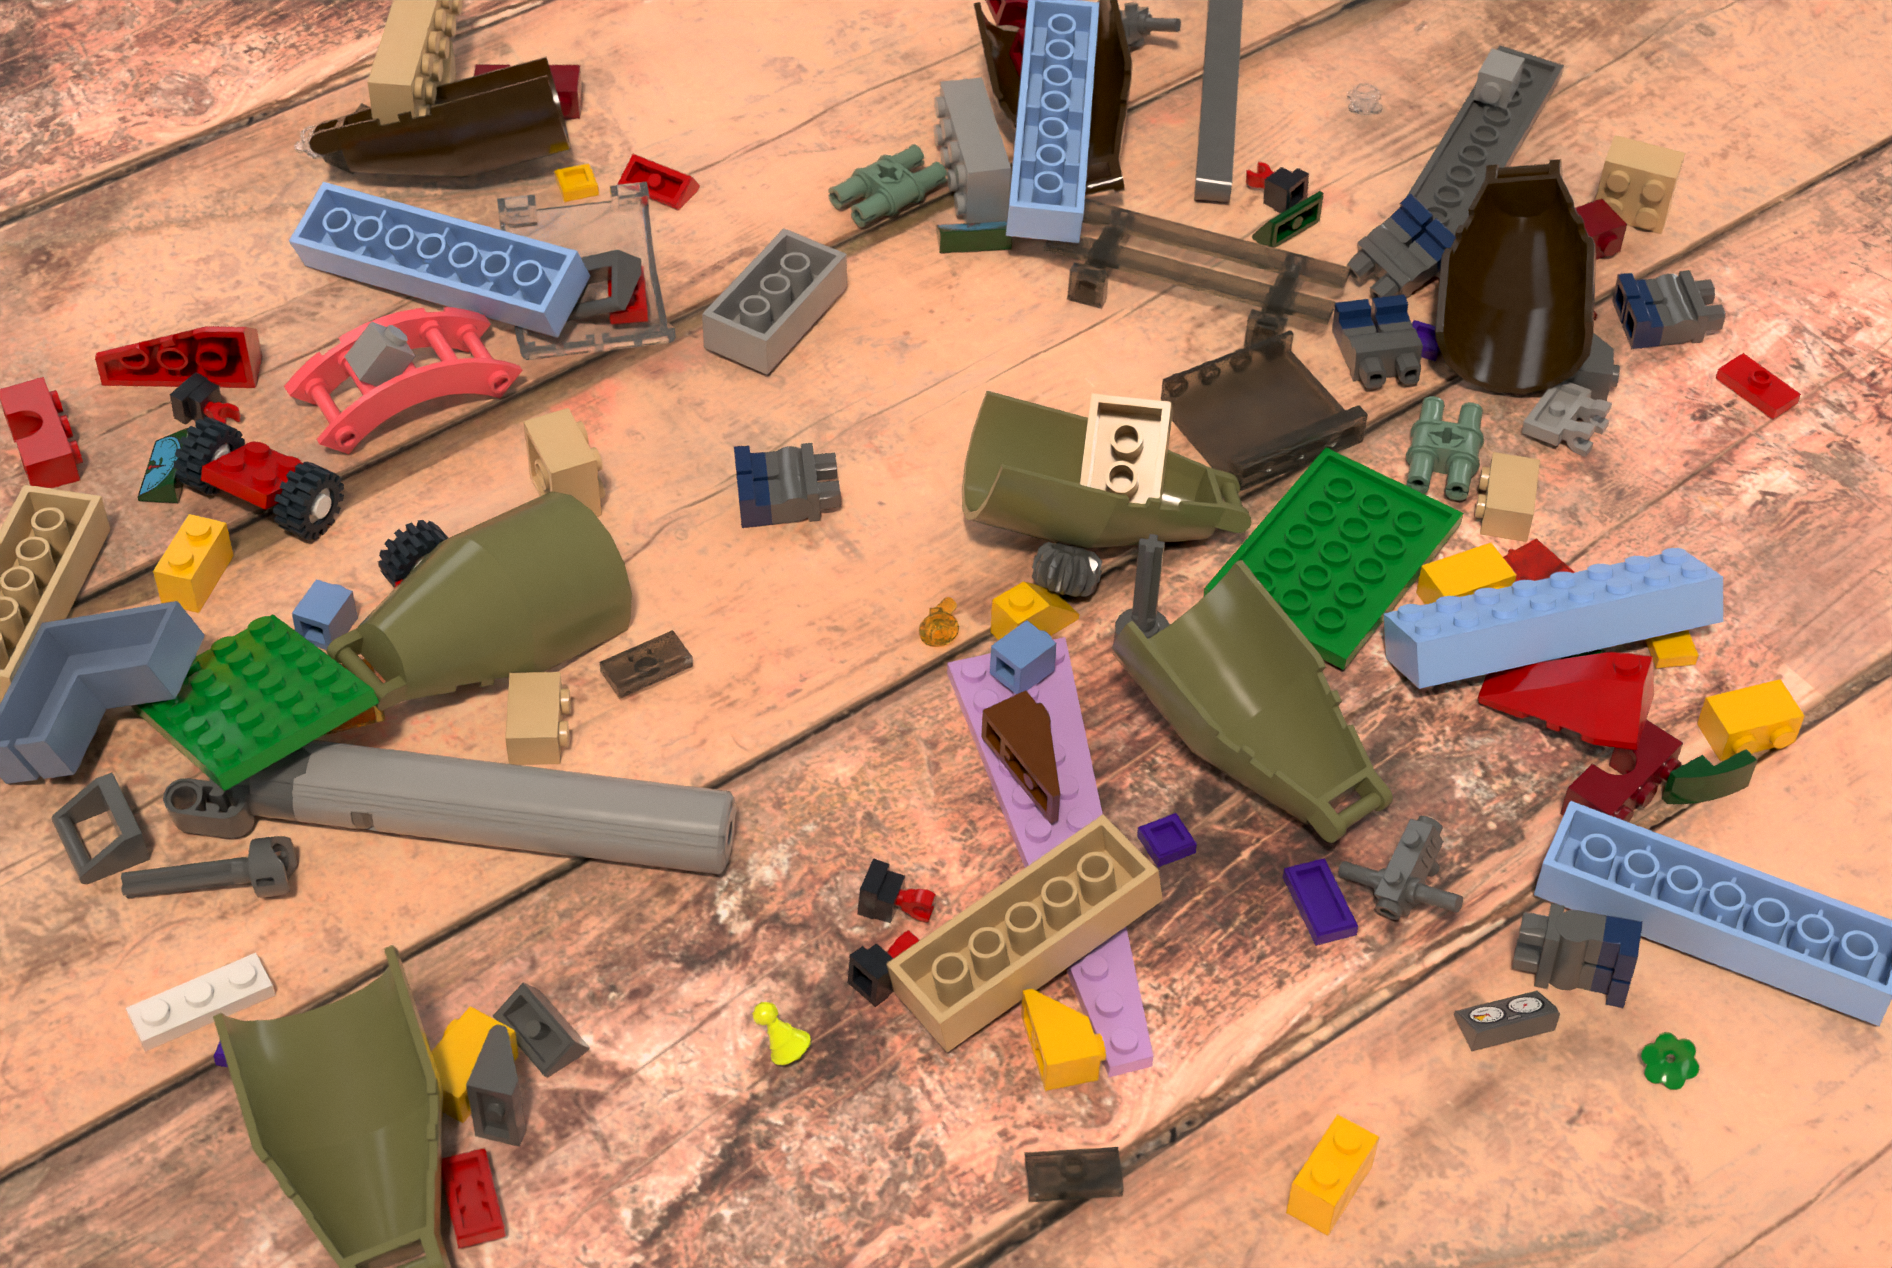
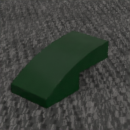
[1662,749,1758,804]

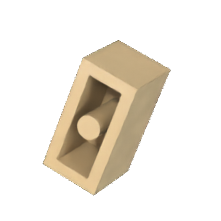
[1475,452,1540,542]
[505,672,571,765]

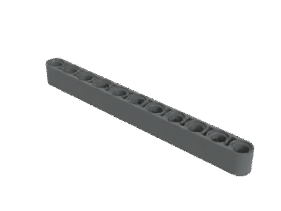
[1194,0,1243,203]

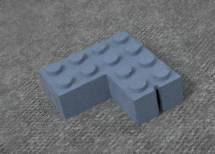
[0,601,205,784]

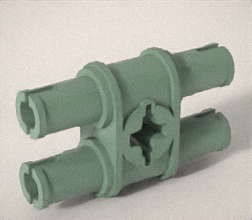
[828,144,947,227]
[1406,396,1484,501]

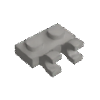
[1522,381,1612,457]

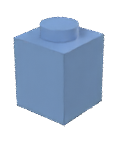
[292,579,358,650]
[990,620,1057,694]

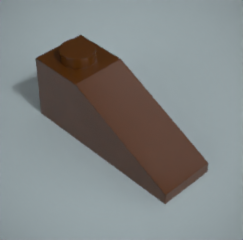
[981,690,1060,824]

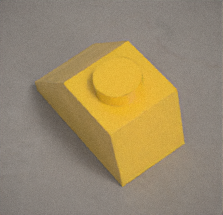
[990,581,1079,640]
[1021,988,1106,1091]

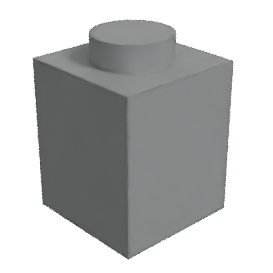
[1473,49,1525,109]
[344,321,415,387]

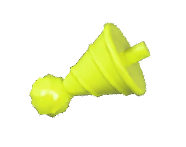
[752,1002,811,1065]

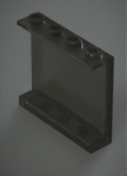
[1160,330,1368,491]

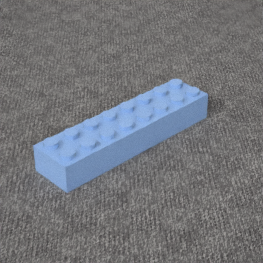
[1006,0,1099,243]
[289,182,590,338]
[1383,548,1723,689]
[1534,801,1892,1026]

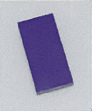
[1283,858,1359,946]

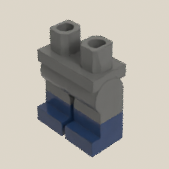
[1347,193,1456,299]
[1612,270,1726,350]
[1332,294,1423,389]
[734,443,841,528]
[1512,903,1642,1009]

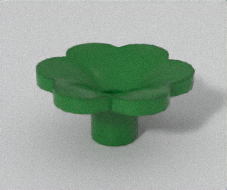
[1641,1032,1700,1090]

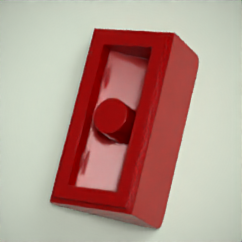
[617,154,700,210]

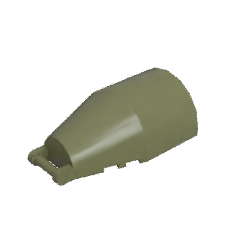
[962,391,1252,549]
[326,491,632,711]
[1111,560,1393,843]
[213,945,451,1268]

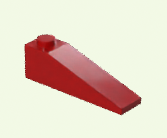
[95,326,262,388]
[1478,652,1654,750]

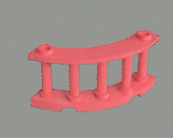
[284,307,523,454]

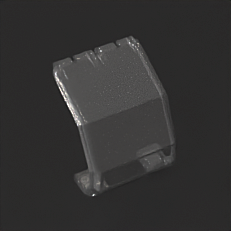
[497,182,676,360]

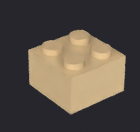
[1595,135,1685,234]
[523,408,605,517]

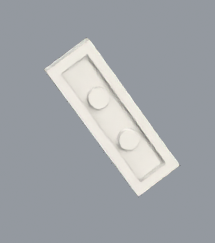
[126,953,275,1052]

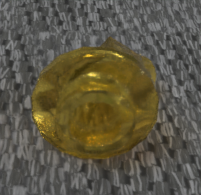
[918,597,959,647]

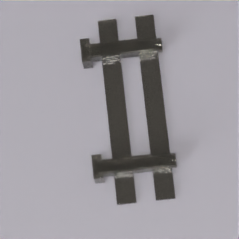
[1044,199,1351,356]

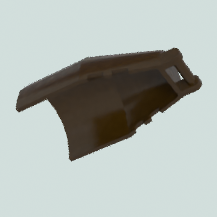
[973,0,1133,196]
[309,56,571,178]
[1435,159,1596,394]

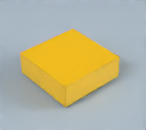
[554,164,599,202]
[1645,630,1699,668]

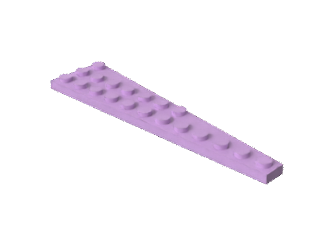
[947,637,1153,1077]

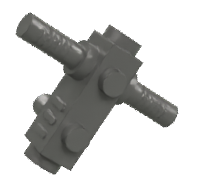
[1120,2,1181,47]
[1338,816,1463,920]

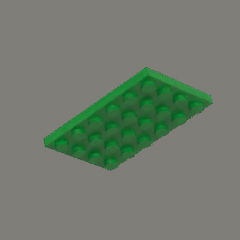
[1203,447,1464,670]
[131,614,379,791]

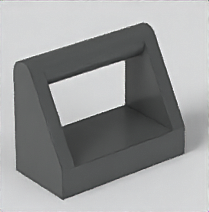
[566,249,641,322]
[52,772,150,884]
[466,1025,526,1147]

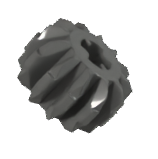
[1032,542,1102,597]

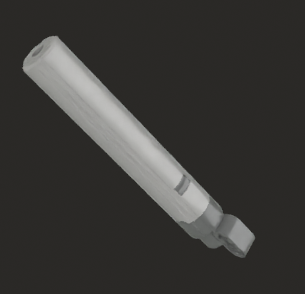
[163,740,736,874]

